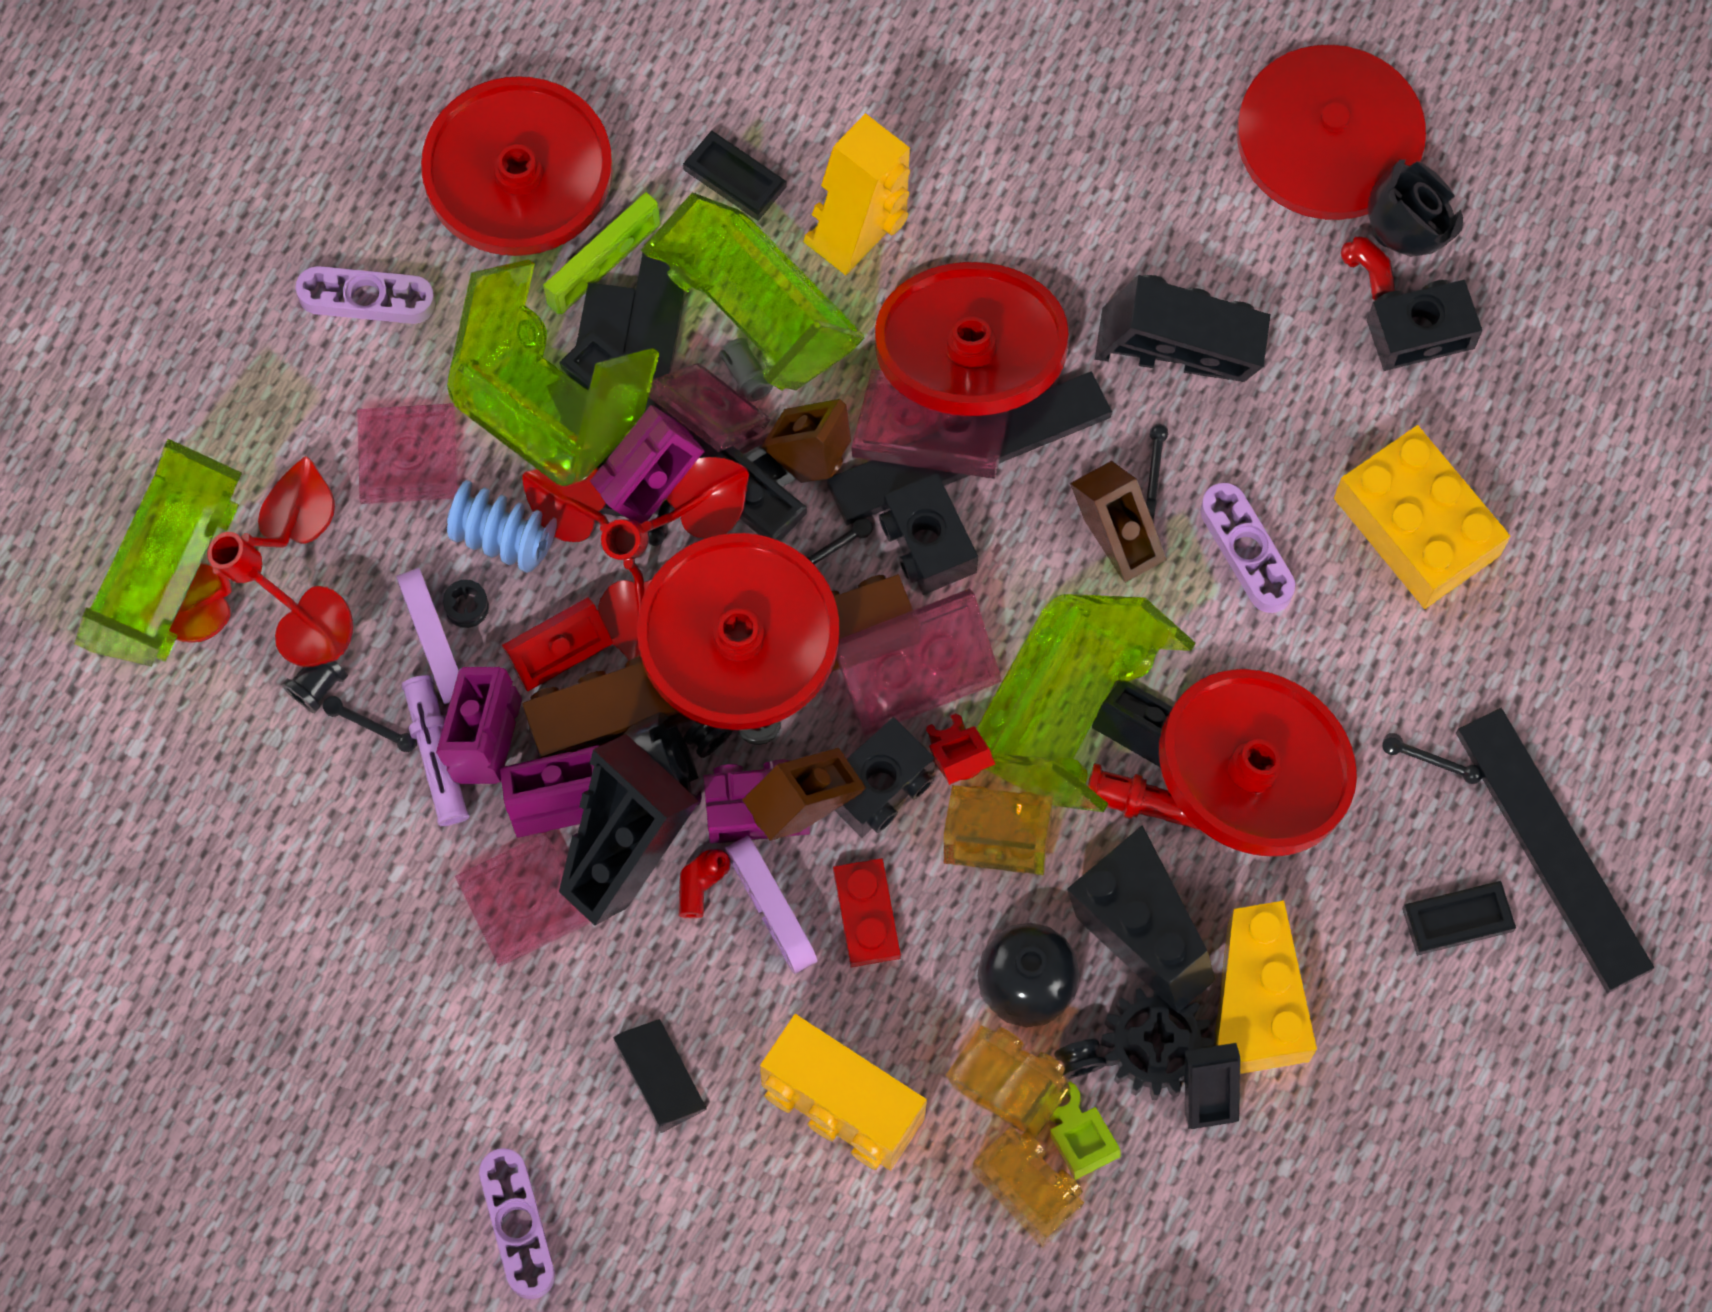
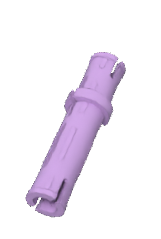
[401,675,470,826]

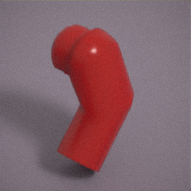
[1341,236,1395,301]
[678,849,731,918]

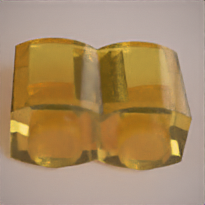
[946,1025,1071,1139]

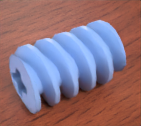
[447,480,557,573]

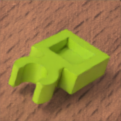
[1041,1081,1121,1180]

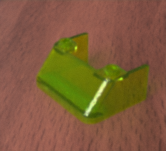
[641,192,865,391]
[447,259,659,486]
[74,439,242,667]
[976,594,1196,812]

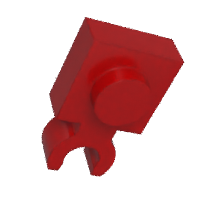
[926,713,995,785]

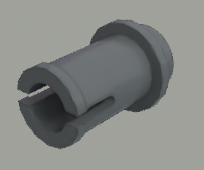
[719,338,773,402]

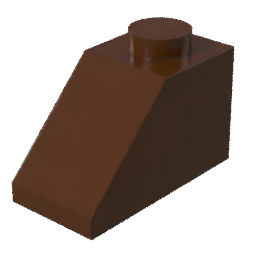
[761,399,851,483]
[1070,460,1167,583]
[742,748,866,841]

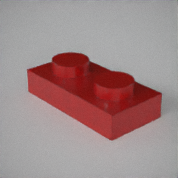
[502,597,614,692]
[833,858,901,968]

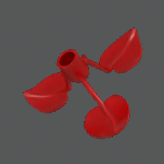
[141,456,353,667]
[522,457,749,661]

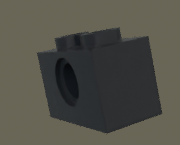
[1366,279,1483,371]
[879,473,978,595]
[835,716,935,838]

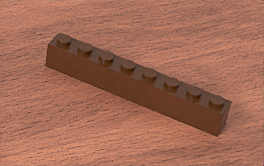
[522,574,919,758]

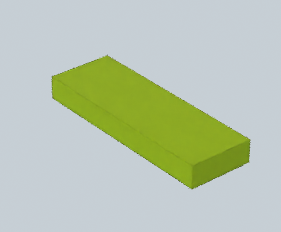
[543,192,660,315]

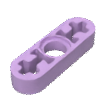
[295,266,436,324]
[1200,483,1295,613]
[396,568,459,705]
[725,836,817,974]
[479,1148,555,1299]

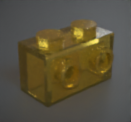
[944,785,1053,875]
[971,1126,1084,1248]

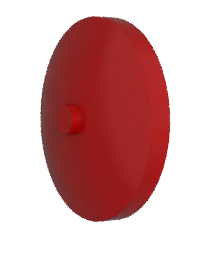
[1237,45,1426,220]
[421,76,613,256]
[875,262,1069,416]
[637,533,839,730]
[1159,669,1357,856]

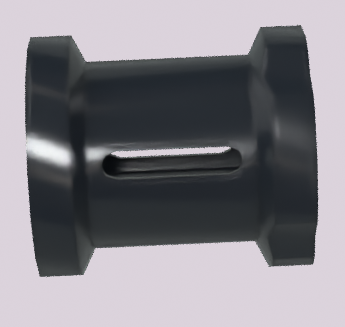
[281,661,348,714]

